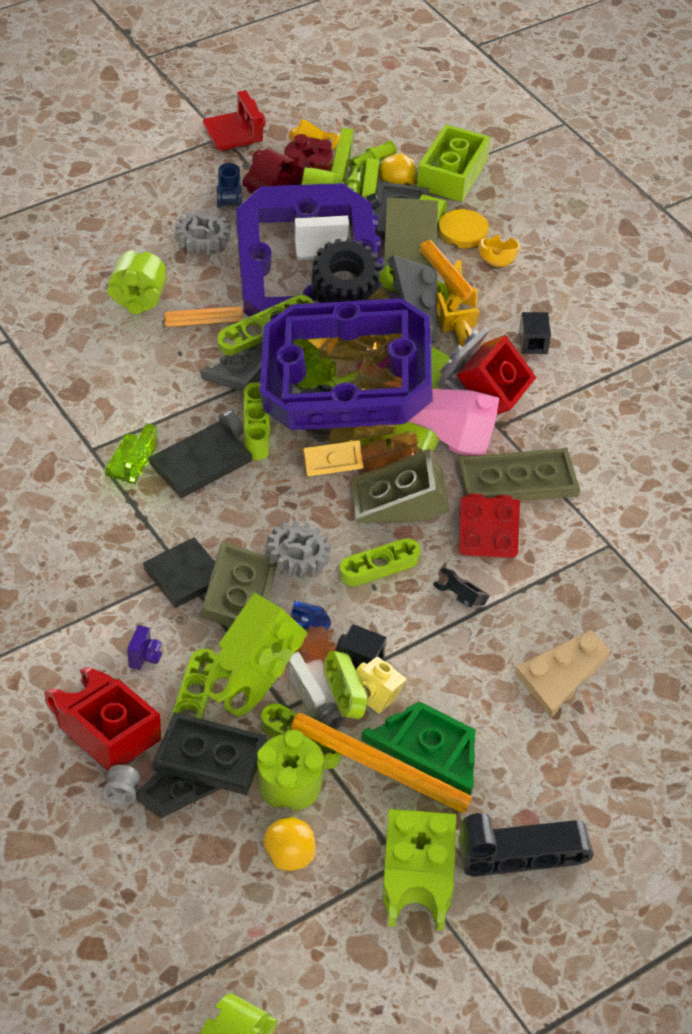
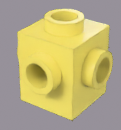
[356,657,407,714]

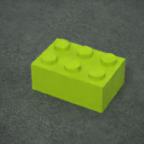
[417,124,491,202]

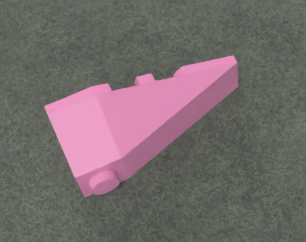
[384,386,499,456]

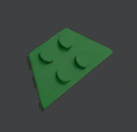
[361,701,476,796]

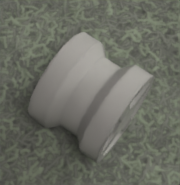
[102,765,140,806]

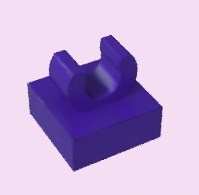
[127,625,162,671]

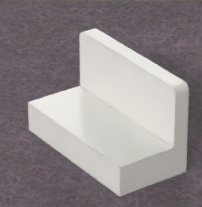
[294,216,349,260]
[287,652,336,719]

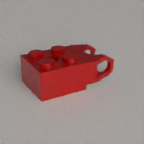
[44,667,161,771]

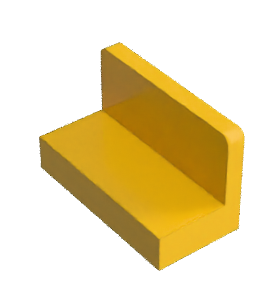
[299,440,363,477]

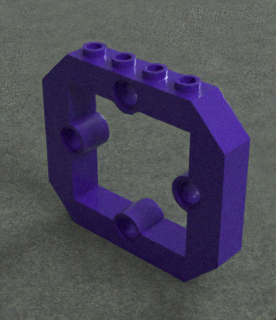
[236,183,386,320]
[260,298,433,430]

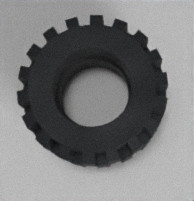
[311,238,380,303]

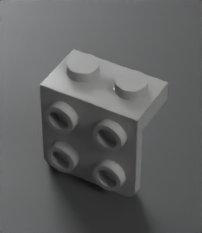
[437,327,490,390]

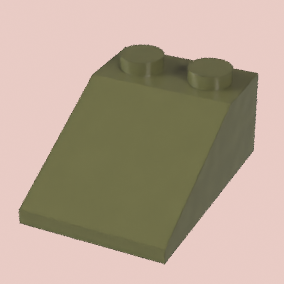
[351,449,449,523]

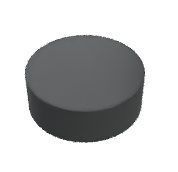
[219,410,244,438]

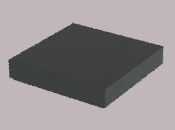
[143,537,215,608]

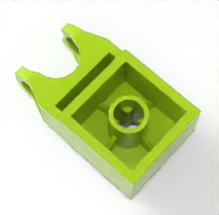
[204,592,308,718]
[382,809,456,931]

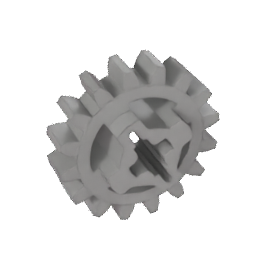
[175,210,230,255]
[265,521,331,578]

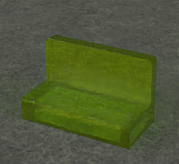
[294,339,336,391]
[104,423,158,484]

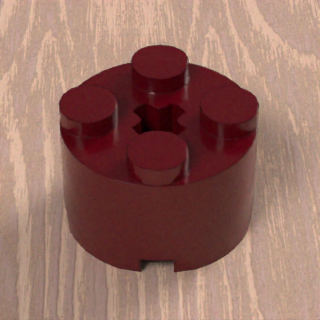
[284,134,333,185]
[242,148,299,195]

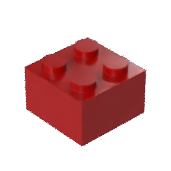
[457,334,537,415]

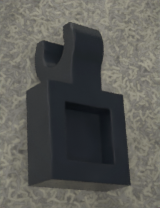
[433,568,490,607]

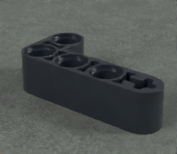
[458,813,594,877]

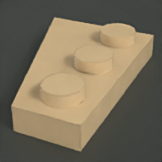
[515,630,610,718]

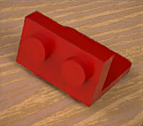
[203,90,266,150]
[458,493,520,558]

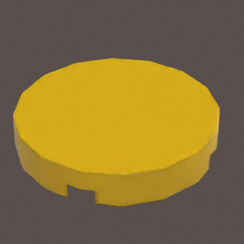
[438,209,489,249]

